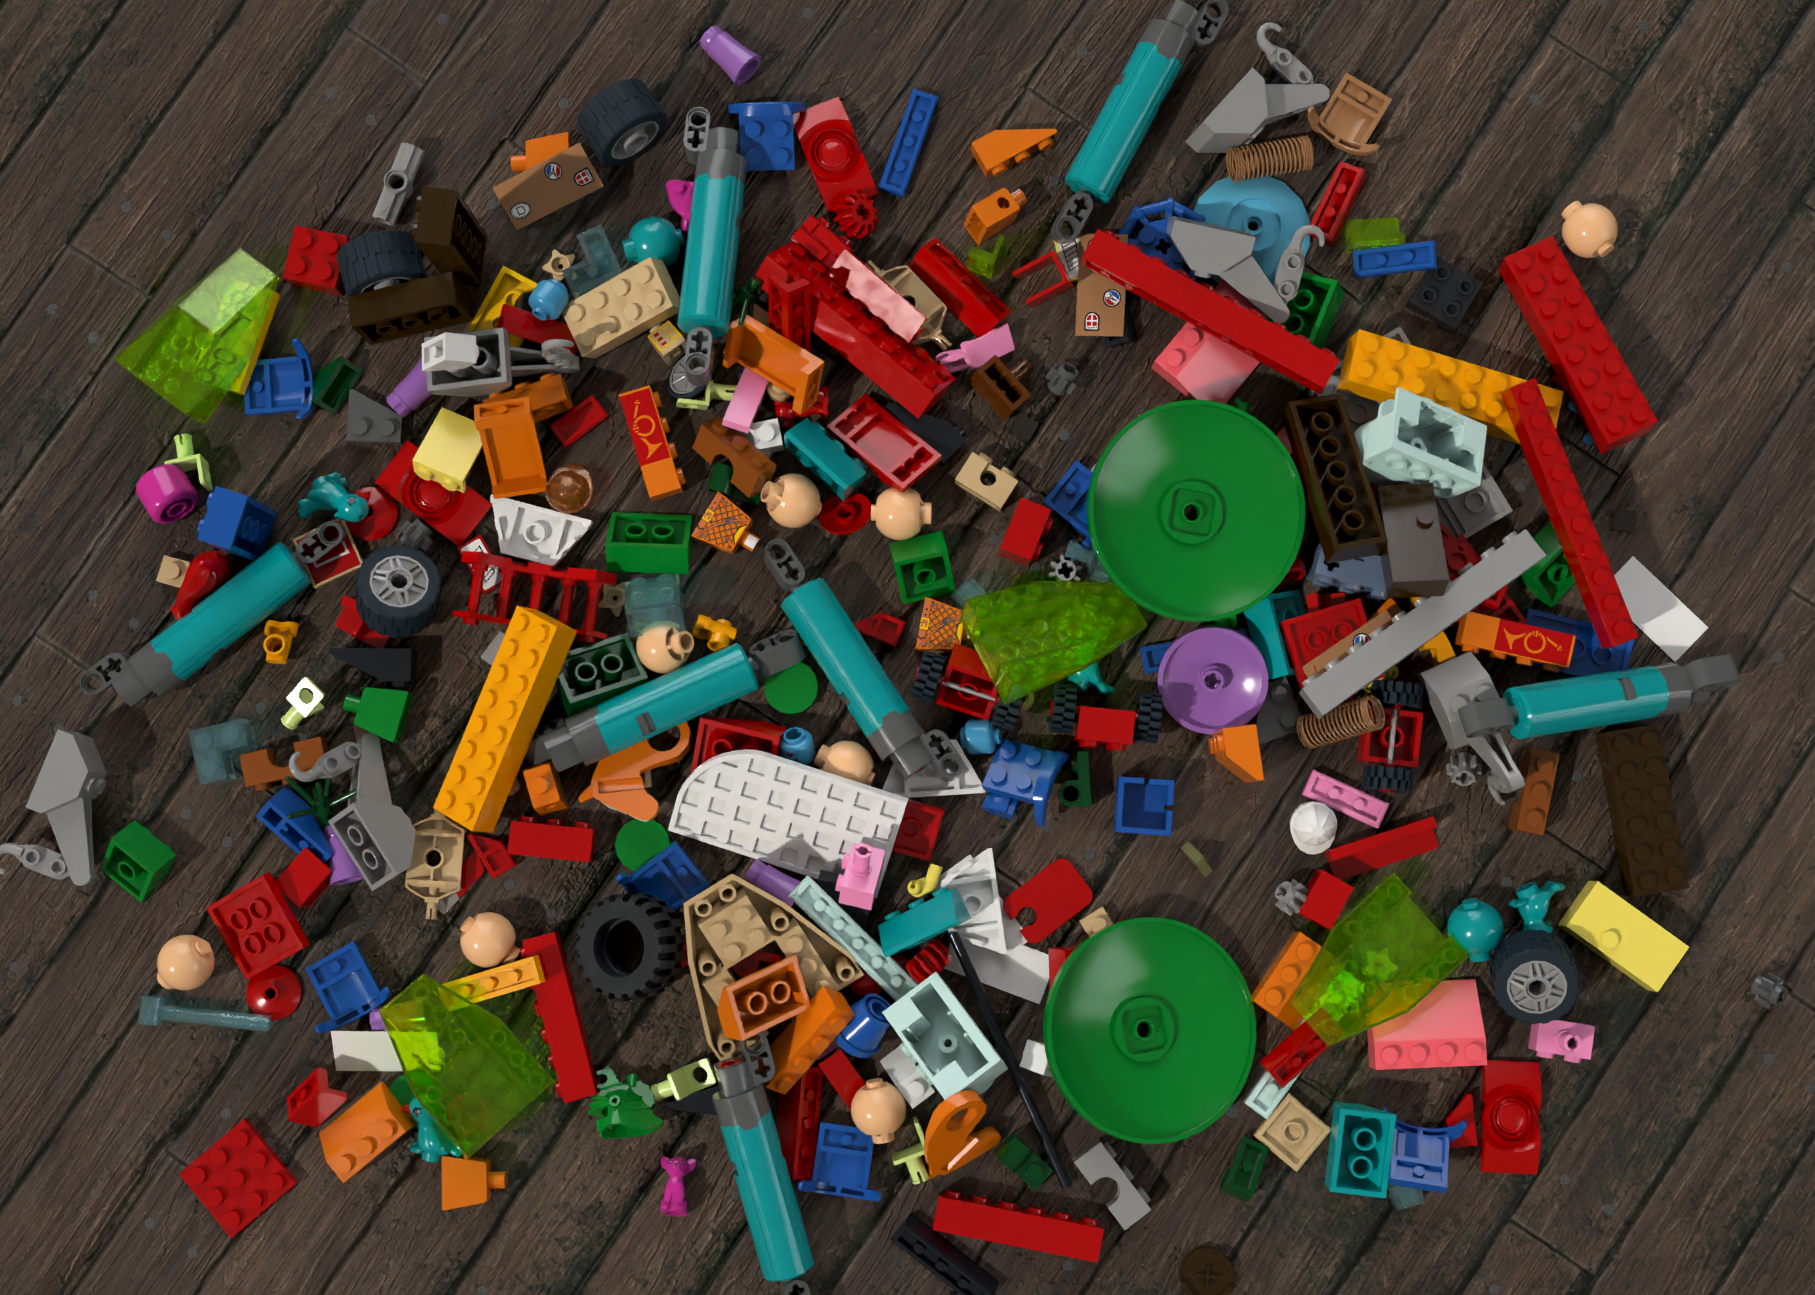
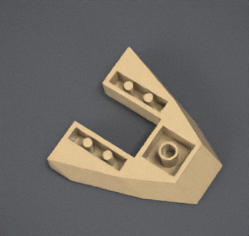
[683,874,864,1061]

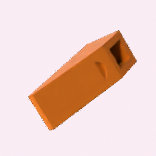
[971,129,1058,178]

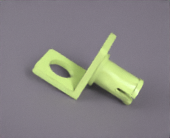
[676,380,737,410]
[164,434,213,491]
[281,677,325,730]
[651,1058,717,1102]
[891,1116,930,1184]

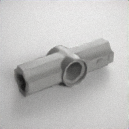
[372,143,425,226]

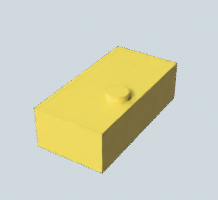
[1558,881,1689,992]

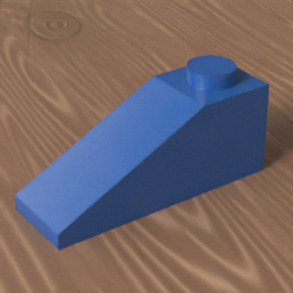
[256,785,334,864]

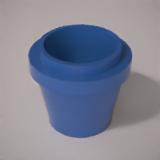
[835,994,891,1058]

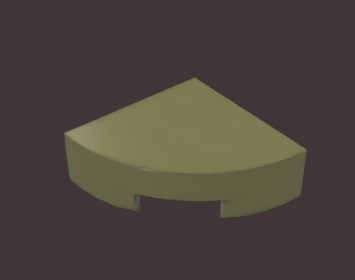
[1181,842,1213,877]

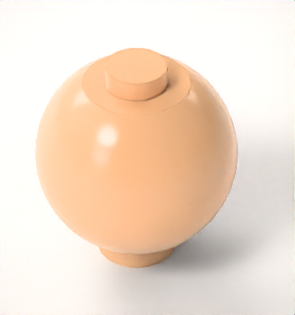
[1561,201,1618,258]
[760,473,822,528]
[871,487,932,540]
[636,619,694,674]
[813,741,876,786]
[460,912,520,968]
[157,935,215,990]
[851,1078,907,1144]

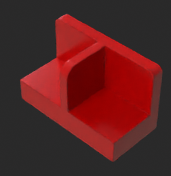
[335,595,390,648]
[287,1067,347,1127]

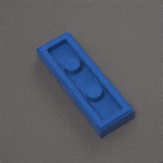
[1353,240,1437,279]

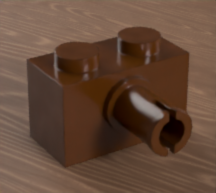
[968,355,1033,422]

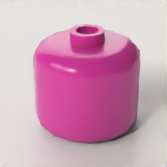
[135,464,199,524]

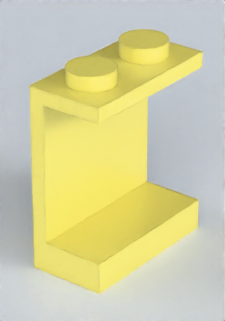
[412,407,483,493]

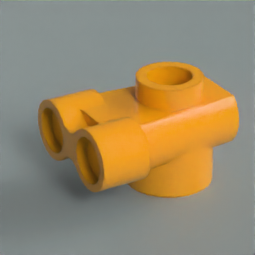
[691,614,737,651]
[263,620,299,664]

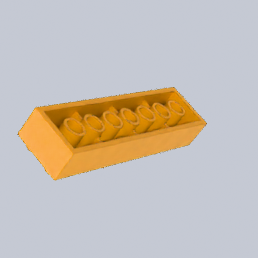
[1337,329,1564,445]
[433,606,577,833]

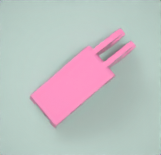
[935,323,1015,373]

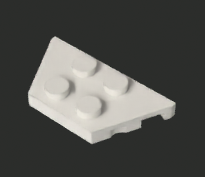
[490,494,593,568]
[882,740,985,798]
[941,848,1007,954]

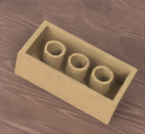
[562,257,680,359]

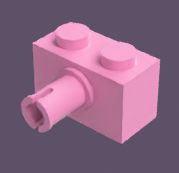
[835,843,886,910]
[1528,1020,1595,1063]

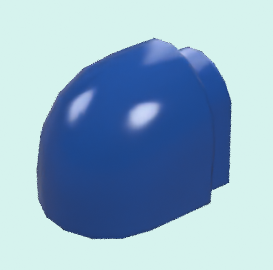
[981,792,1020,820]

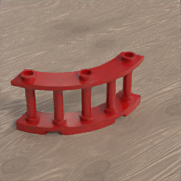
[452,551,617,643]

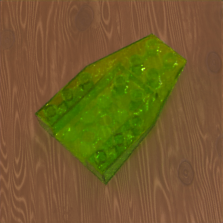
[113,248,279,424]
[960,580,1147,705]
[1290,872,1469,1046]
[379,974,555,1160]

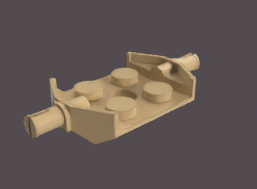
[865,260,952,352]
[405,798,467,919]

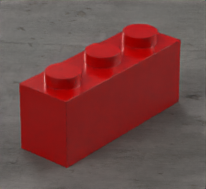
[507,816,597,862]

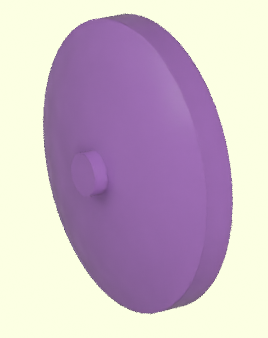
[1158,625,1268,734]

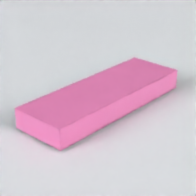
[722,367,769,433]
[1302,770,1389,829]

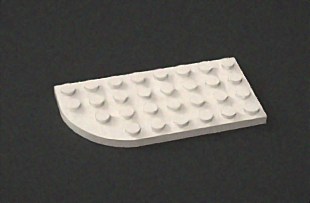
[668,750,909,898]

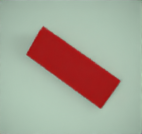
[1308,161,1366,247]
[496,304,577,355]
[1260,1008,1344,1088]

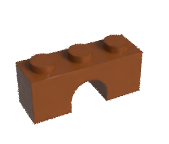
[692,416,777,498]
[239,737,330,792]
[1508,748,1560,836]

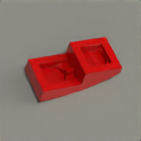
[818,1048,866,1109]

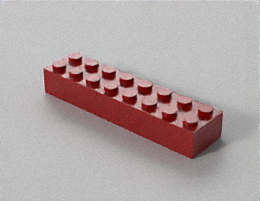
[1498,236,1658,454]
[754,242,956,419]

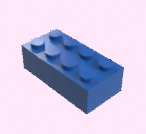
[197,486,278,561]

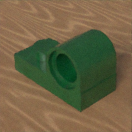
[707,463,761,507]
[1057,751,1092,807]
[994,1131,1053,1191]
[1220,1136,1269,1202]

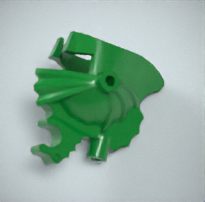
[588,1067,664,1139]

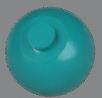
[622,216,684,268]
[1447,898,1504,962]

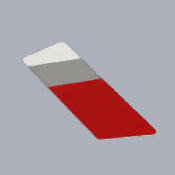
[438,850,484,914]

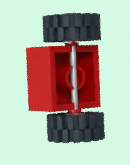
[910,643,1028,731]
[1356,680,1423,794]
[1049,683,1162,752]

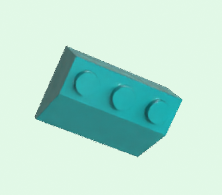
[784,418,867,502]
[1244,590,1305,681]
[878,886,972,958]
[1324,1101,1396,1198]

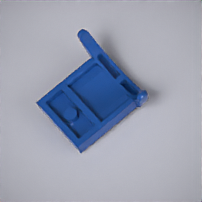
[728,102,807,171]
[244,339,314,419]
[1043,460,1093,548]
[982,738,1072,827]
[616,840,710,911]
[305,941,391,1033]
[1383,1108,1467,1194]
[798,1121,881,1202]

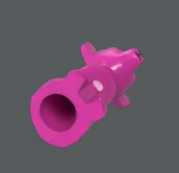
[666,180,694,241]
[660,1156,697,1217]

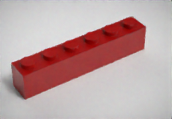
[520,931,599,1103]
[932,1190,1104,1263]

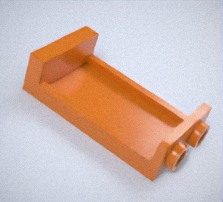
[723,314,825,415]
[474,397,548,499]

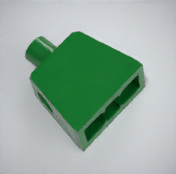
[343,687,414,743]

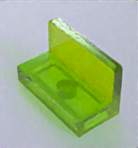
[1345,217,1405,253]
[967,234,1005,279]

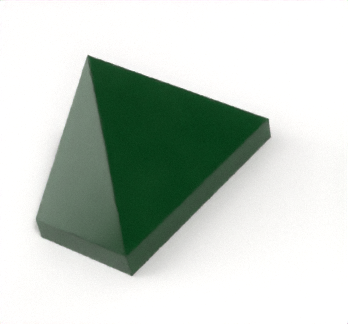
[311,356,364,416]

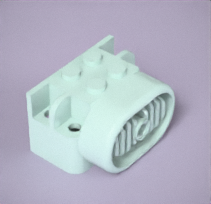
[1354,387,1487,498]
[882,972,1008,1100]

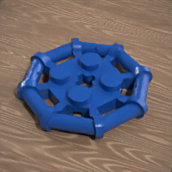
[1118,197,1206,281]

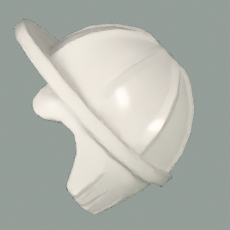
[1290,801,1337,854]

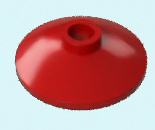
[345,487,398,541]
[818,492,871,535]
[246,965,302,1020]

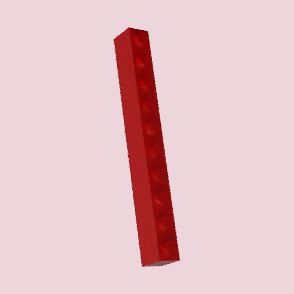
[1081,229,1340,394]
[1500,378,1639,649]

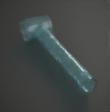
[137,995,271,1033]

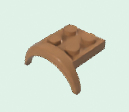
[1307,72,1392,156]

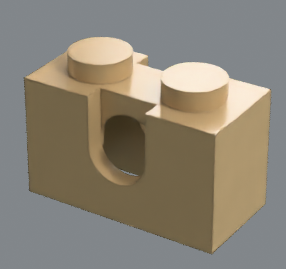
[955,452,1018,512]

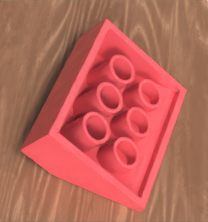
[1151,279,1267,404]
[1364,979,1487,1070]

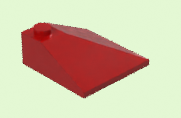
[690,716,787,774]

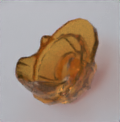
[545,464,593,516]

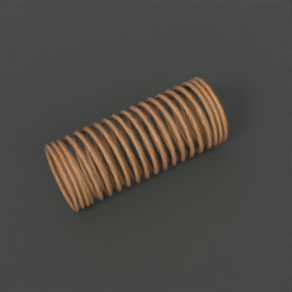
[1226,136,1314,182]
[1296,695,1385,749]

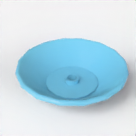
[1193,173,1310,285]

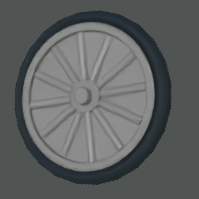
[667,349,714,399]

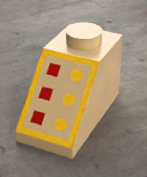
[647,320,687,367]

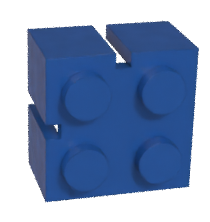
[1113,776,1175,836]

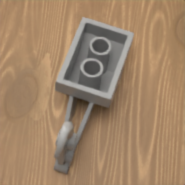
[1185,22,1330,153]
[1166,215,1325,323]
[424,328,580,397]
[1417,651,1525,805]
[0,729,107,886]
[289,733,416,891]

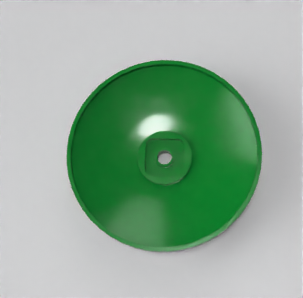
[1086,400,1305,622]
[1043,917,1256,1144]

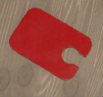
[1003,858,1093,943]

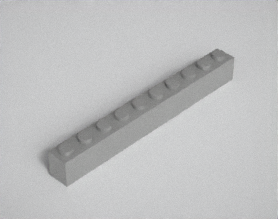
[1299,529,1546,719]

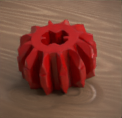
[833,191,880,239]
[906,940,952,984]

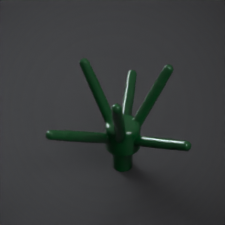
[731,277,769,326]
[285,776,357,827]

